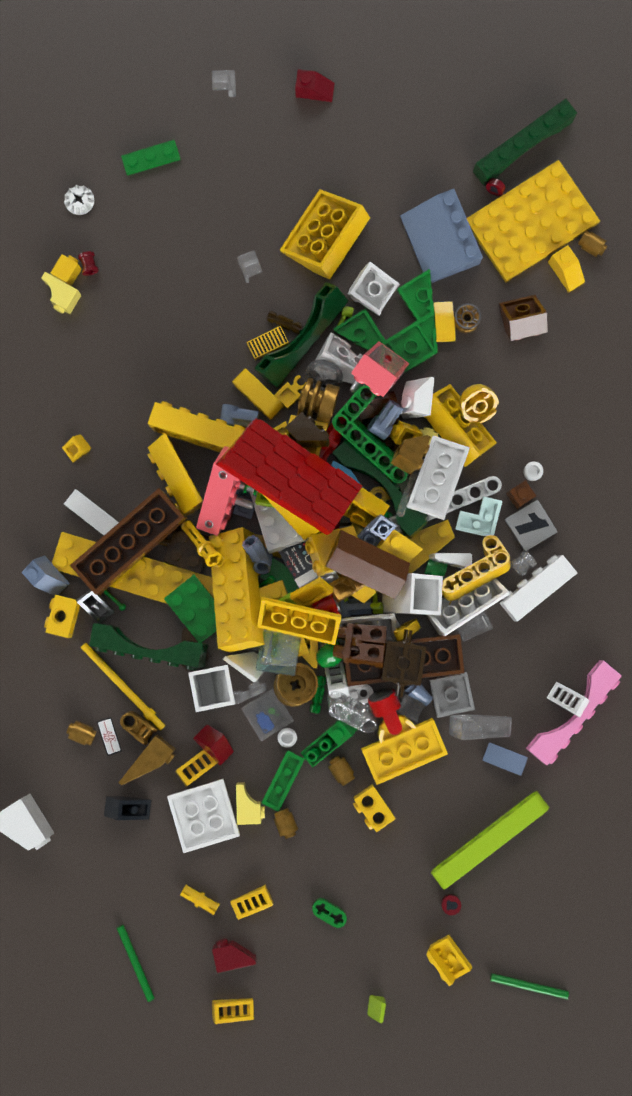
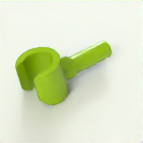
[336,306,354,327]
[370,592,384,614]

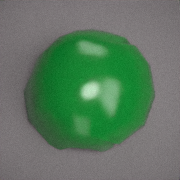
[316,639,343,668]

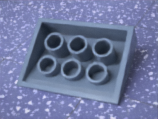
[400,189,483,283]

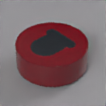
[486,178,506,196]
[441,894,461,915]

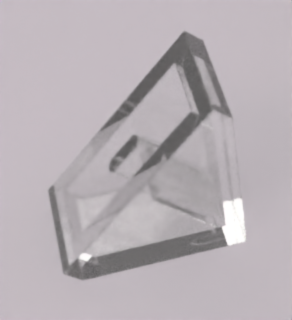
[457,611,493,642]

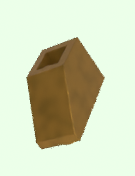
[391,435,431,475]

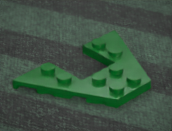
[333,269,438,373]

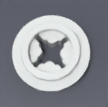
[64,185,94,215]

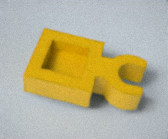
[274,375,307,409]

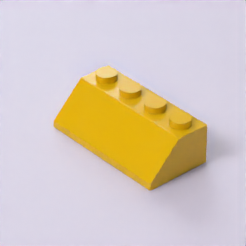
[424,384,497,467]
[147,434,203,516]
[257,597,342,645]

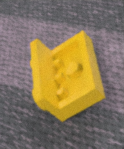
[426,935,472,986]

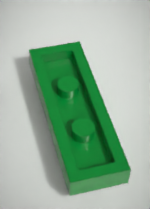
[121,140,181,176]
[261,750,305,812]

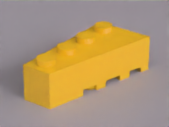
[343,488,390,527]
[351,529,423,603]

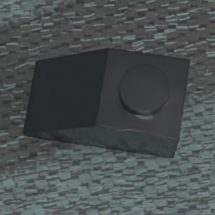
[104,796,152,820]

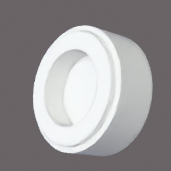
[523,461,543,481]

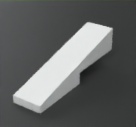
[64,489,119,535]

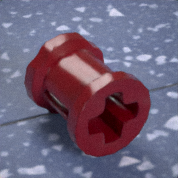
[78,251,99,276]

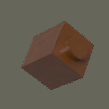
[506,480,536,509]

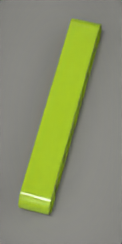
[431,791,550,889]

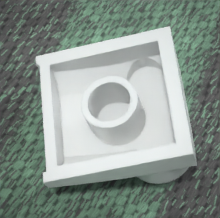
[348,262,400,316]

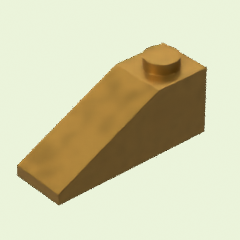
[119,735,175,785]

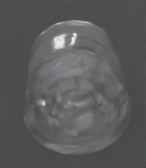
[510,550,537,577]

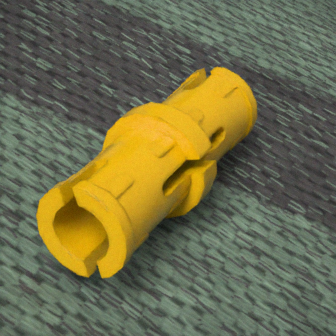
[180,884,220,915]

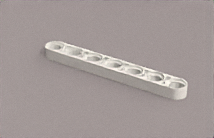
[388,476,502,533]

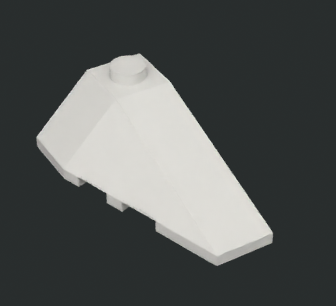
[314,332,365,385]

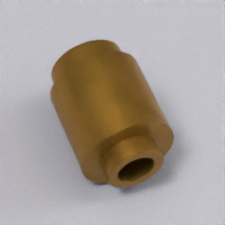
[578,231,608,257]
[66,720,97,746]
[328,755,355,786]
[274,808,298,839]

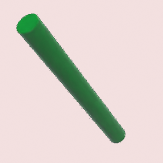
[116,925,155,1002]
[490,973,569,999]

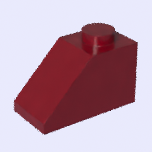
[295,69,335,102]
[212,939,257,973]

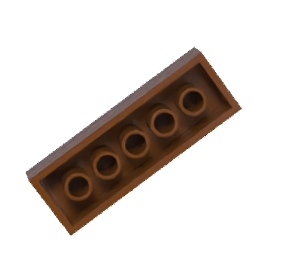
[70,488,187,595]
[345,634,465,686]

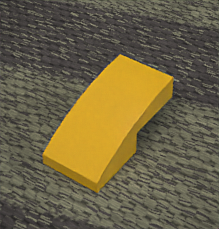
[434,302,455,342]

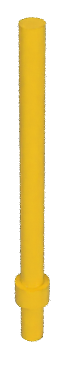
[81,643,166,731]

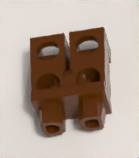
[333,623,387,668]

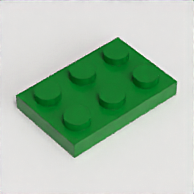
[164,574,216,643]

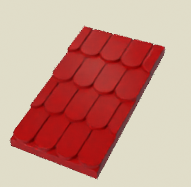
[215,418,363,540]

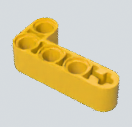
[442,535,511,601]

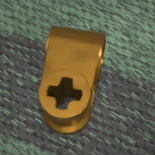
[120,711,158,745]

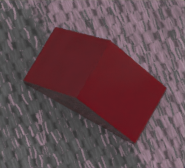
[193,725,234,766]

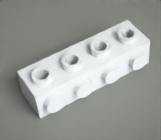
[500,555,577,622]

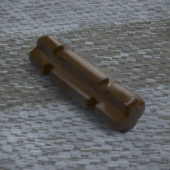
[266,311,303,334]

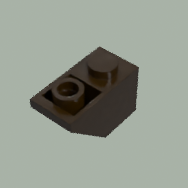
[285,412,330,447]

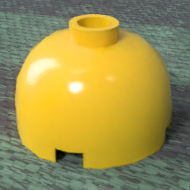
[459,384,499,423]

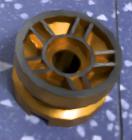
[454,303,481,333]

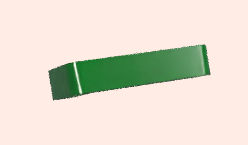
[332,384,409,483]

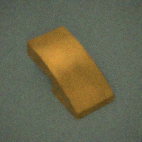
[329,576,365,603]

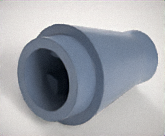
[404,684,433,706]

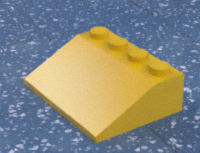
[280,189,370,280]

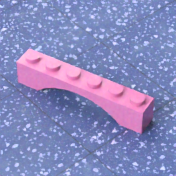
[526,660,621,765]

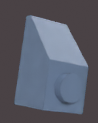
[22,555,70,596]

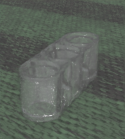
[327,691,378,733]

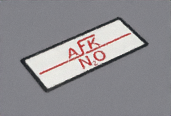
[97,717,122,756]

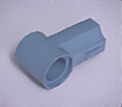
[367,399,404,440]
[220,404,259,427]
[242,535,273,574]
[339,597,372,618]

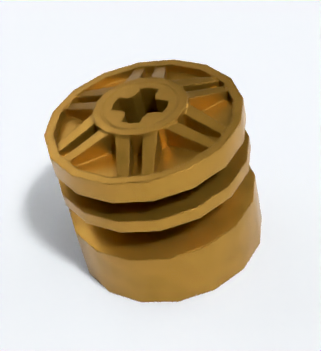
[298,378,340,425]
[273,663,318,707]

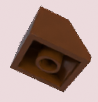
[499,295,548,341]

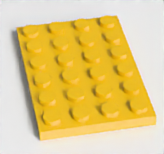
[467,160,600,283]

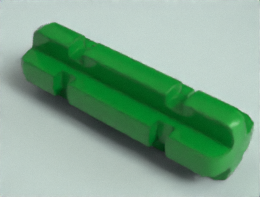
[310,675,326,714]

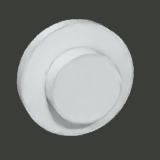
[278,728,297,747]

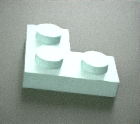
[455,496,502,537]

